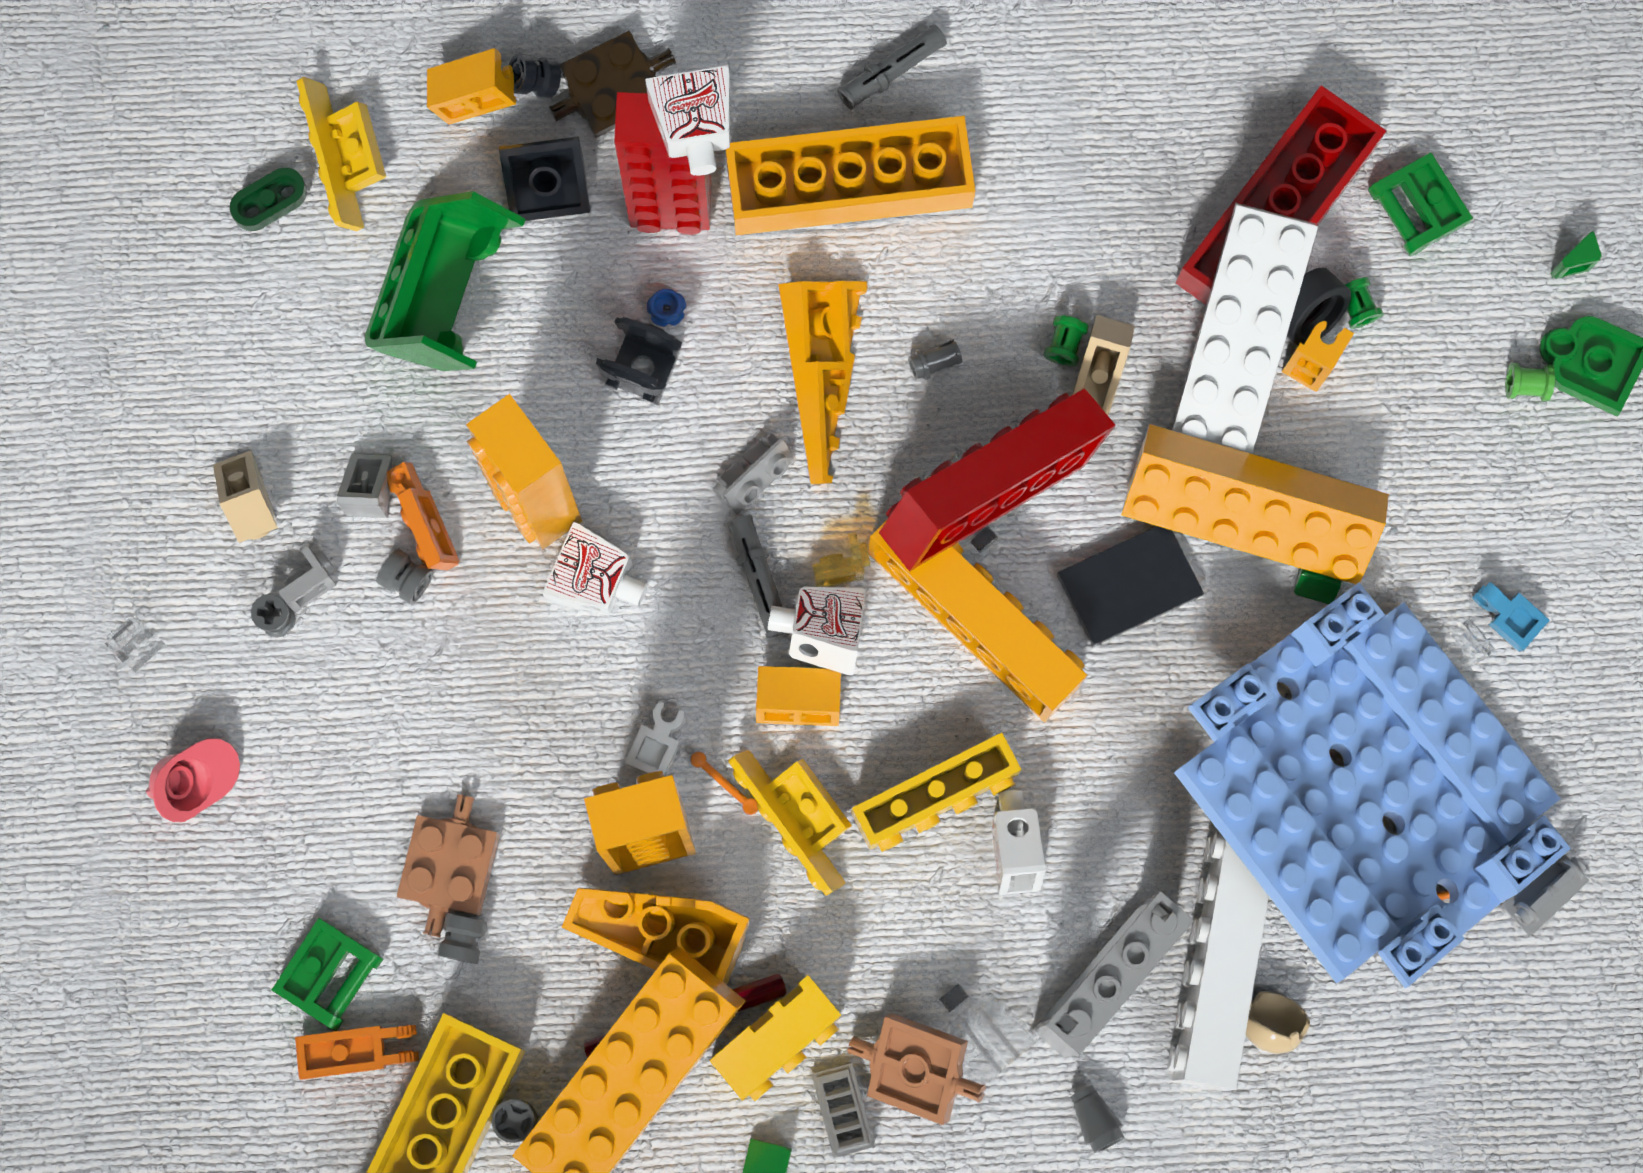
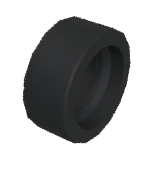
[1287,268,1351,346]

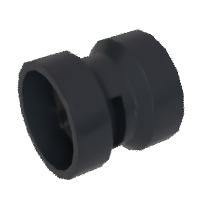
[509,53,561,98]

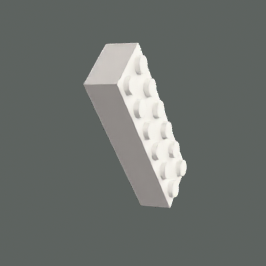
[1171,203,1318,454]
[1168,831,1269,1091]

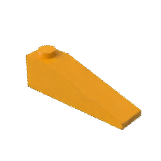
[562,888,750,985]

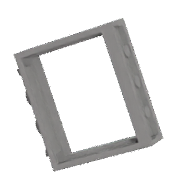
[1032,891,1195,1058]

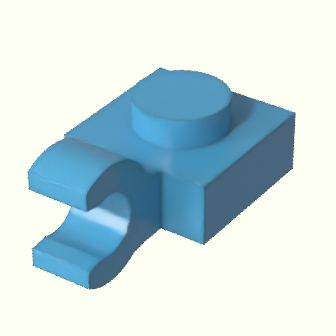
[1472,582,1550,652]

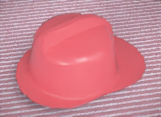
[145,738,240,822]

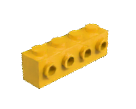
[851,732,1022,852]

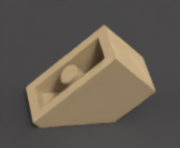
[1072,315,1135,415]
[213,450,277,543]

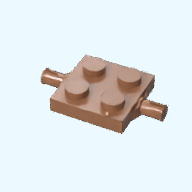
[396,794,500,938]
[848,1013,986,1125]

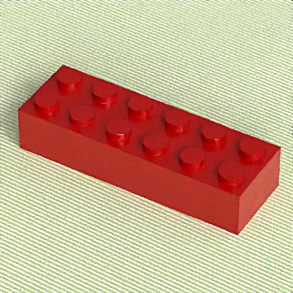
[1175,85,1387,306]
[614,92,712,235]
[879,388,1116,572]

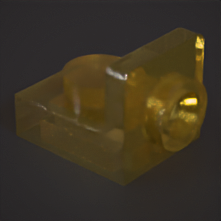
[813,532,870,587]

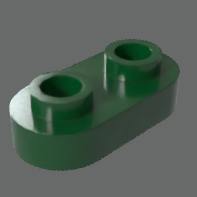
[230,168,307,231]

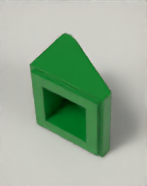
[1551,231,1602,279]
[1294,568,1342,604]
[742,1138,792,1173]

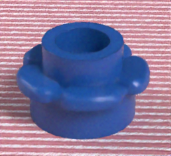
[647,289,686,327]

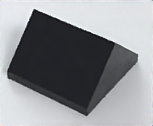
[499,136,590,221]

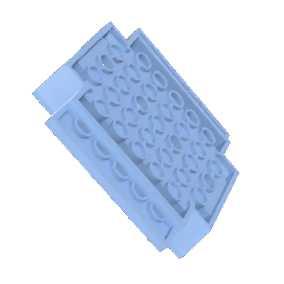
[1174,582,1571,988]

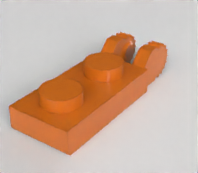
[295,1025,419,1080]

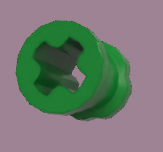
[1345,277,1384,329]
[1043,315,1089,367]

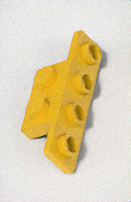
[296,77,386,231]
[728,750,852,896]

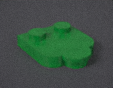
[1539,316,1643,417]

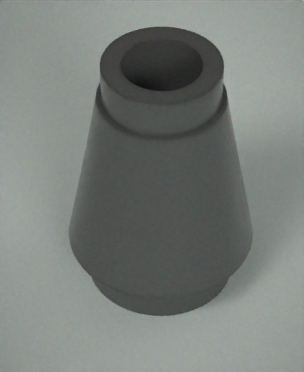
[1070,1085,1125,1153]

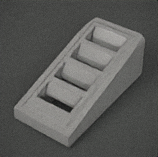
[811,1063,875,1158]

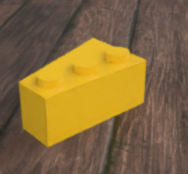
[709,975,841,1102]

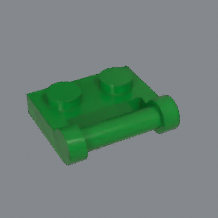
[1368,152,1473,257]
[271,918,384,1031]

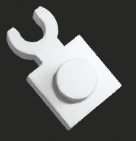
[625,701,685,777]

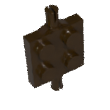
[549,30,676,138]

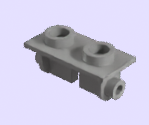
[713,433,795,515]
[1500,854,1589,937]

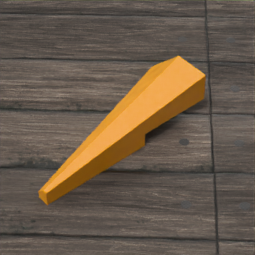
[778,281,867,484]

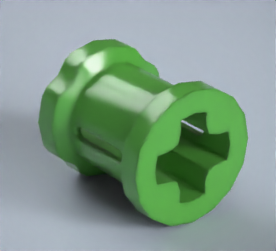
[1505,362,1555,402]

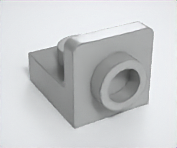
[278,545,336,613]

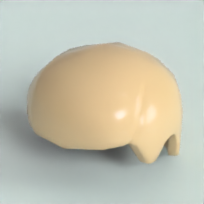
[1245,991,1310,1054]

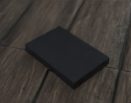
[1057,526,1204,647]

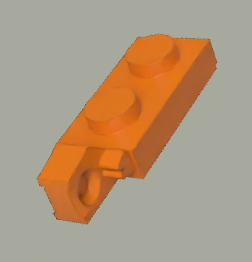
[387,462,460,571]

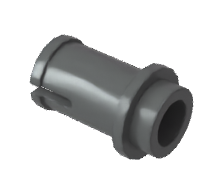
[908,339,962,380]

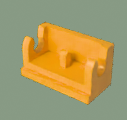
[427,48,516,125]
[1282,321,1354,392]
[756,666,841,726]

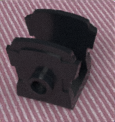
[596,317,682,406]

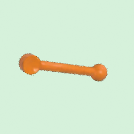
[690,751,758,815]

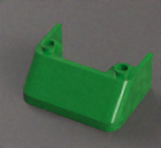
[365,191,526,371]

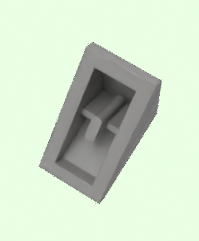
[337,454,392,518]

